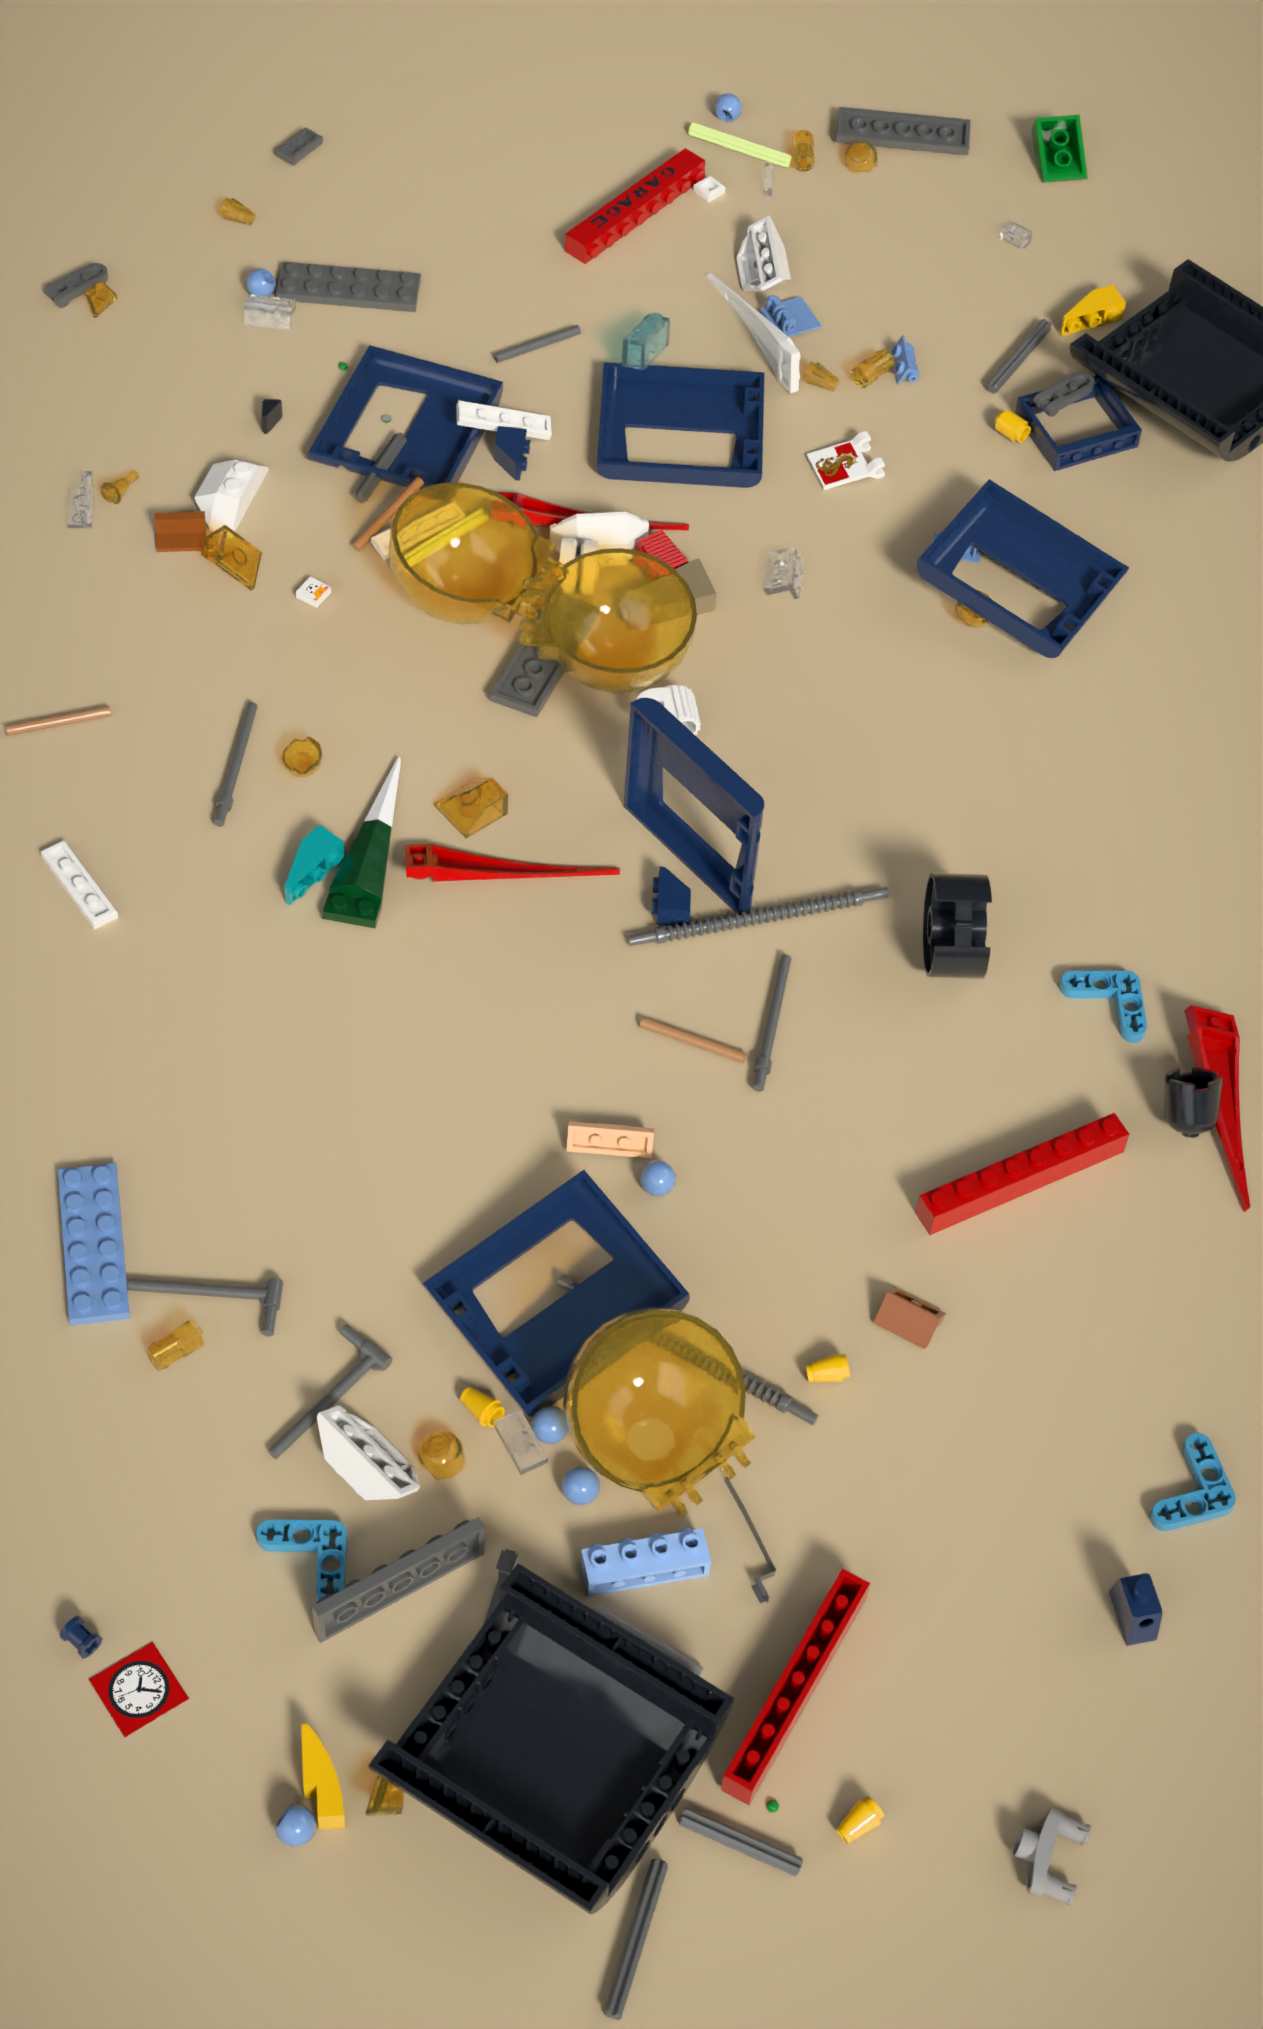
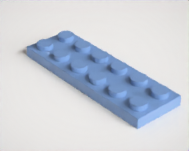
[58,1163,130,1326]

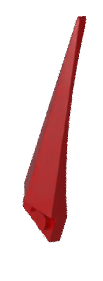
[493,492,689,531]
[404,844,620,882]
[1184,1005,1250,1212]

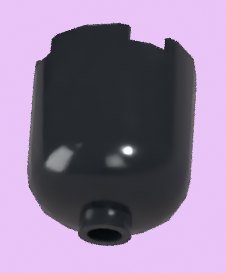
[1165,1068,1222,1138]

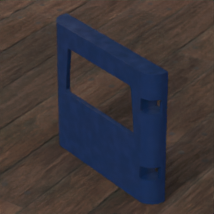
[308,345,503,499]
[597,362,765,488]
[917,479,1129,658]
[623,698,764,915]
[423,1170,690,1417]

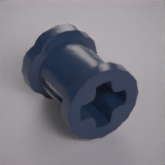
[60,1616,103,1659]

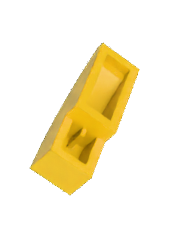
[301,1724,345,1829]

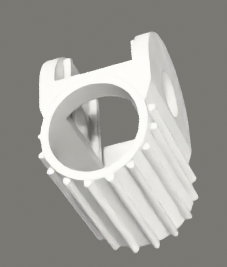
[636,685,701,735]

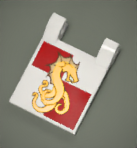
[807,431,885,490]

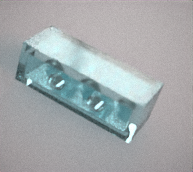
[621,313,670,370]

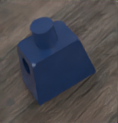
[1109,1573,1163,1646]

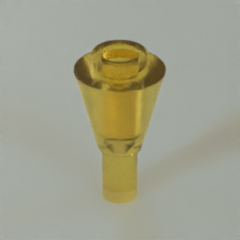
[101,470,139,504]

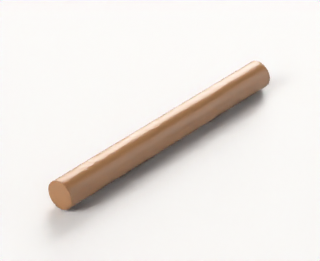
[352,477,424,551]
[5,706,111,736]
[640,1017,747,1063]

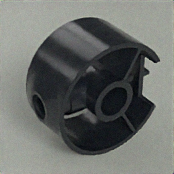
[923,873,992,979]

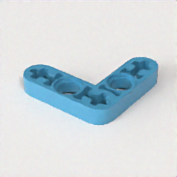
[1059,971,1147,1043]
[1150,1433,1236,1531]
[256,1519,347,1601]

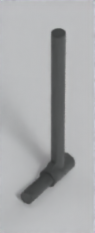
[127,1278,283,1336]
[268,1324,393,1459]

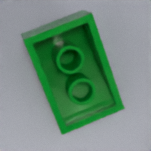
[1031,115,1088,183]

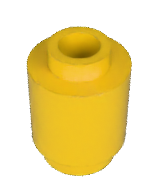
[995,409,1031,443]

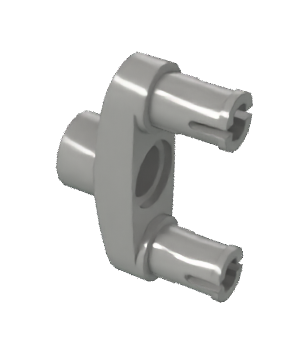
[1013,1808,1091,1906]

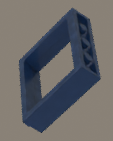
[1015,375,1142,471]

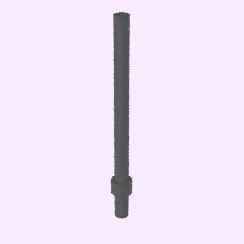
[214,702,258,827]
[753,955,791,1092]

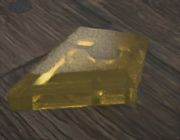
[84,282,117,318]
[366,1774,404,1816]

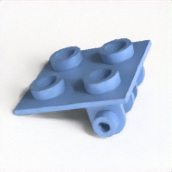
[759,294,822,337]

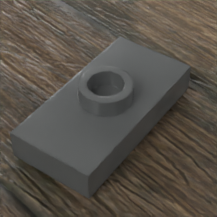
[276,127,323,165]

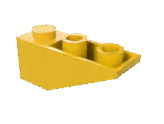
[1060,285,1126,336]

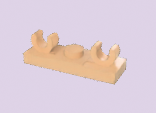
[567,1121,654,1158]

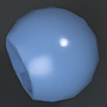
[715,93,742,122]
[246,268,276,298]
[640,1160,676,1196]
[531,1406,570,1444]
[561,1466,600,1505]
[275,1804,317,1847]

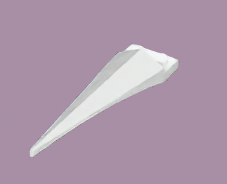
[706,273,800,394]

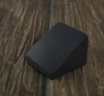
[262,399,283,434]

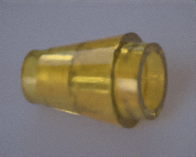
[220,198,256,226]
[803,361,840,392]

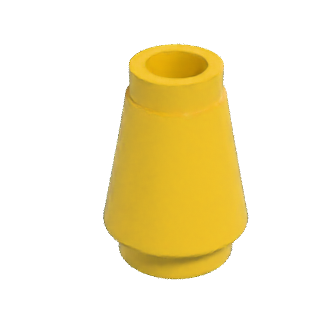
[805,1352,850,1383]
[460,1387,505,1428]
[835,1796,885,1844]

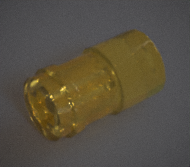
[792,130,815,172]
[851,349,894,388]
[145,1320,204,1371]

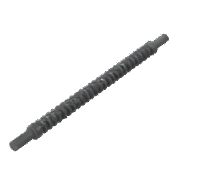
[628,887,889,946]
[557,1275,818,1425]

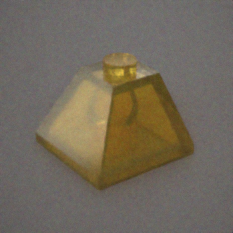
[201,525,262,591]
[434,777,508,838]

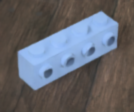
[580,1528,711,1597]

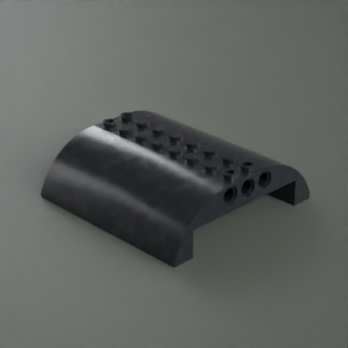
[1070,259,1263,462]
[368,1563,734,1914]

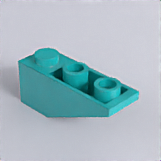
[284,824,344,906]

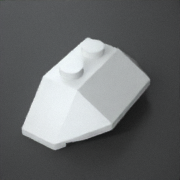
[737,215,791,291]
[194,460,269,537]
[549,512,649,562]
[317,1405,420,1500]

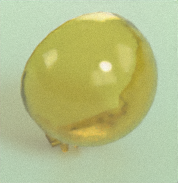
[389,483,565,625]
[519,548,697,693]
[563,1307,756,1517]

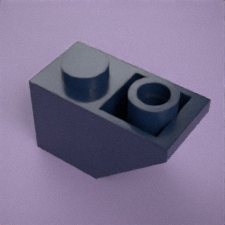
[495,426,531,481]
[652,866,691,926]

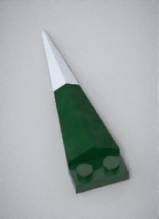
[322,757,401,928]

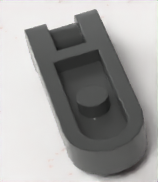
[45,263,108,308]
[1033,372,1095,417]

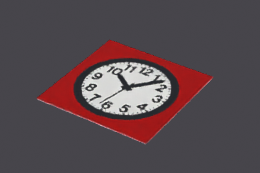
[88,1642,189,1738]

